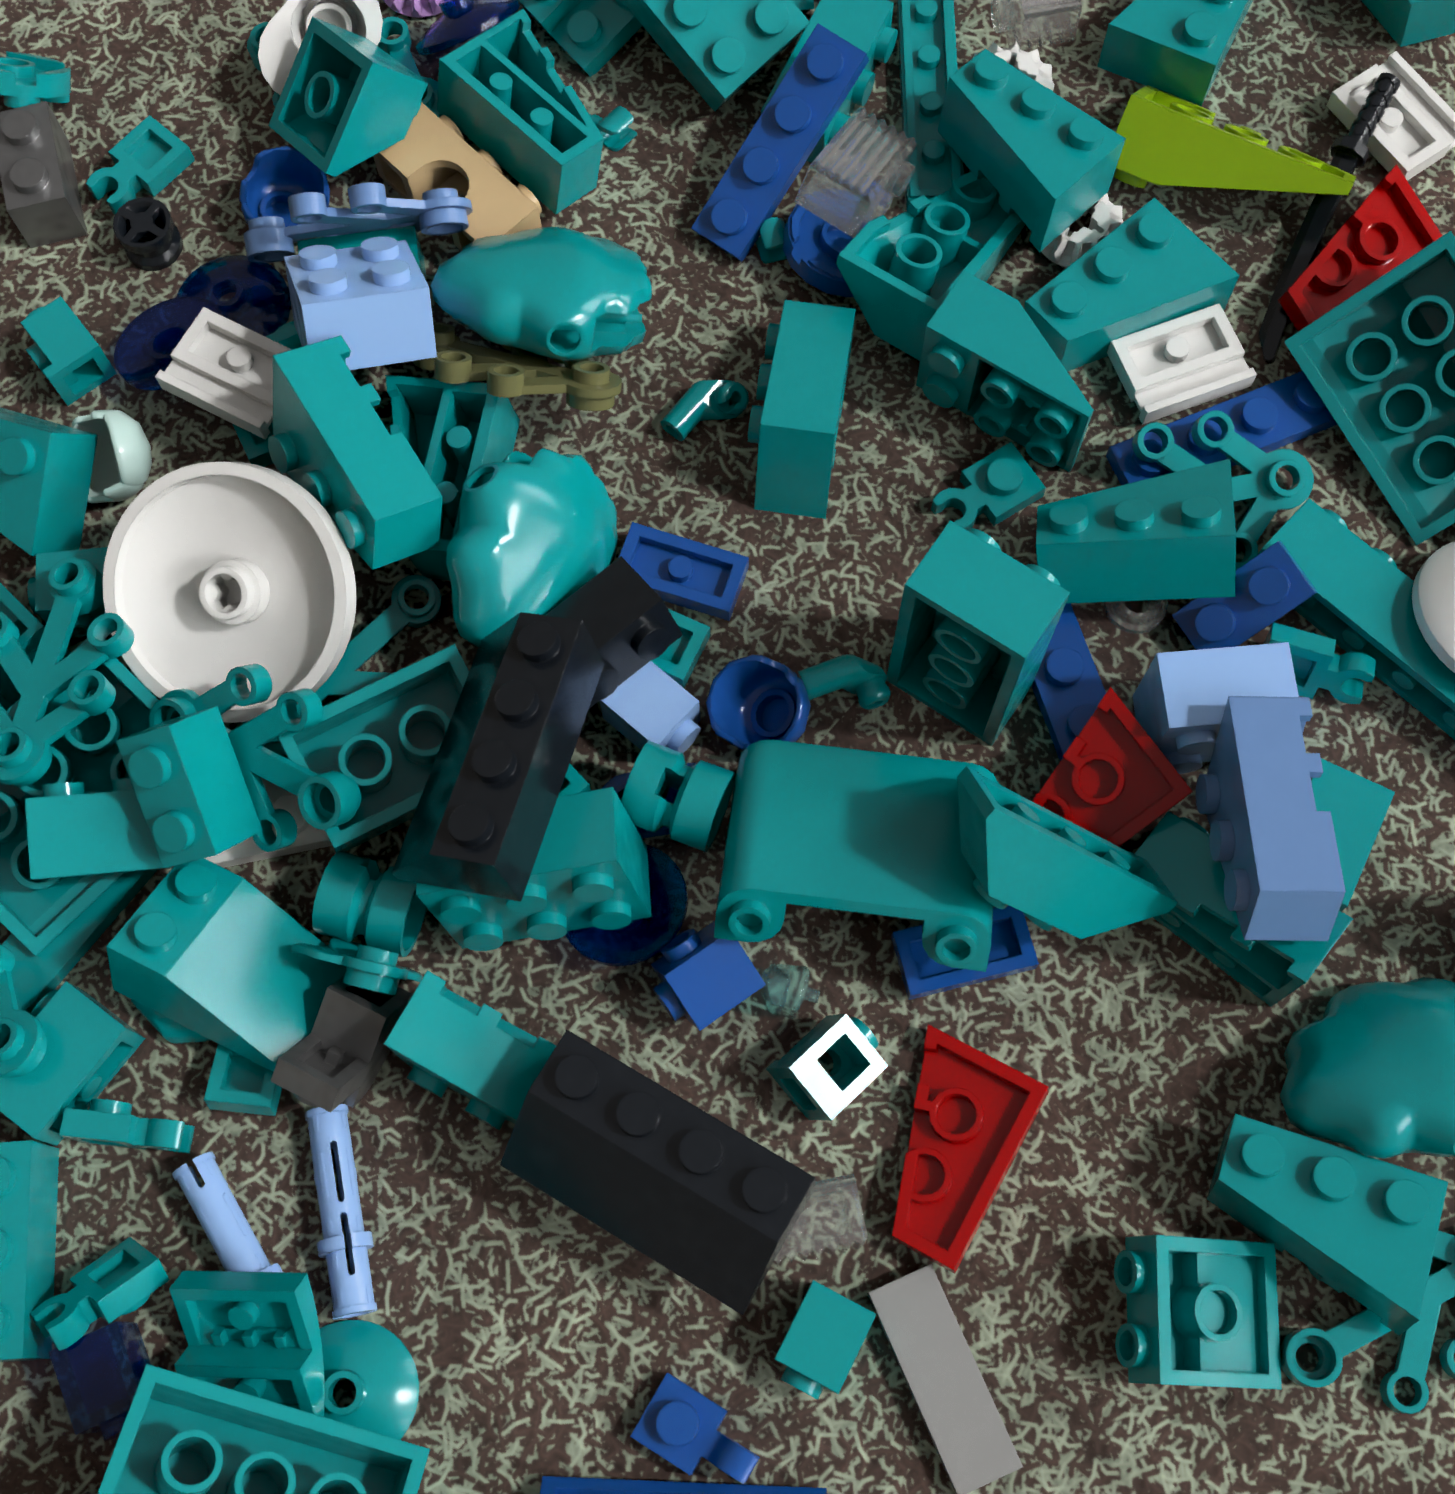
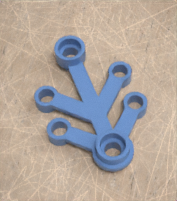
[243,182,473,263]

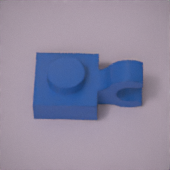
[630,1373,760,1484]

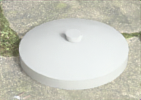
[103,461,356,723]

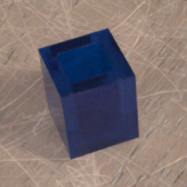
[49,1321,151,1441]

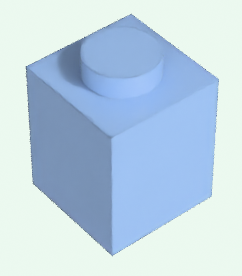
[599,661,701,753]

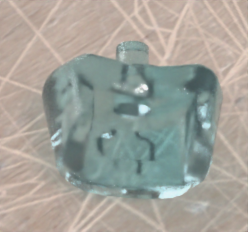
[761,963,820,1019]

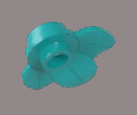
[290,938,423,995]

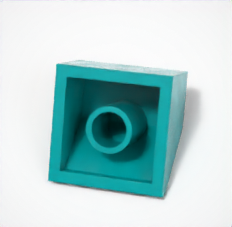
[268,16,428,177]

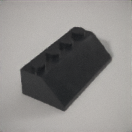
[392,612,605,902]
[500,1030,815,1315]

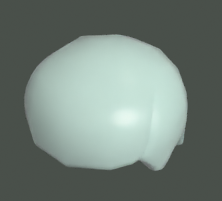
[71,410,152,503]

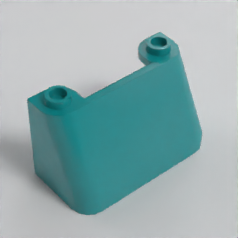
[714,740,999,972]

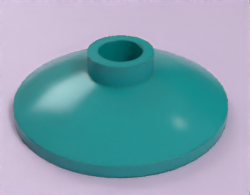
[320,1320,419,1440]

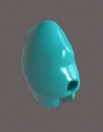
[431,227,652,362]
[446,448,618,648]
[1280,977,1455,1159]

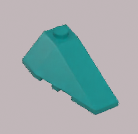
[836,172,1026,361]

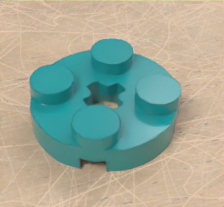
[0,51,71,108]

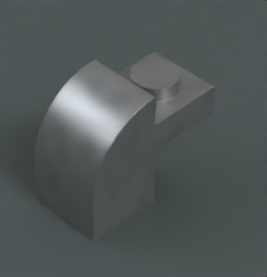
[271,976,413,1112]

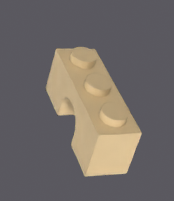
[373,102,542,250]

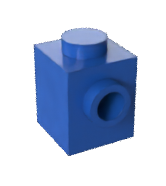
[651,921,766,1031]

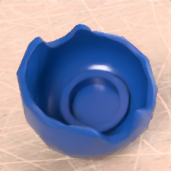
[239,146,330,243]
[706,655,811,751]

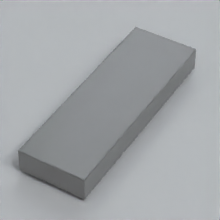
[867,1264,1023,1494]

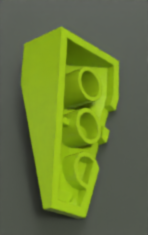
[1114,85,1356,195]

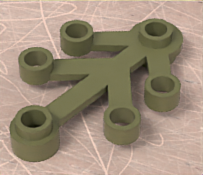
[413,322,622,411]

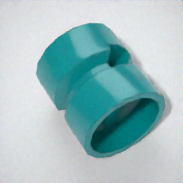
[621,740,736,852]
[312,851,428,957]

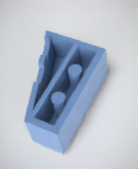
[1196,696,1346,941]

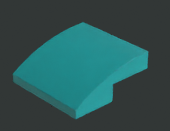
[169,1271,325,1417]

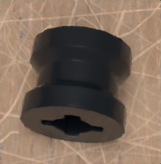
[113,197,183,271]

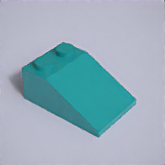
[106,858,346,1072]

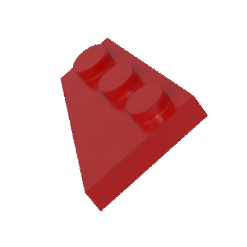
[1278,164,1442,332]
[1032,687,1193,847]
[892,1024,1049,1274]

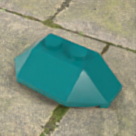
[957,766,1179,939]

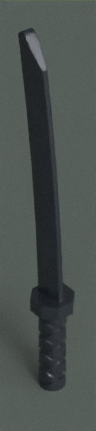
[1259,73,1401,364]

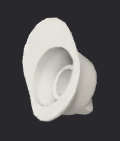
[258,0,383,95]

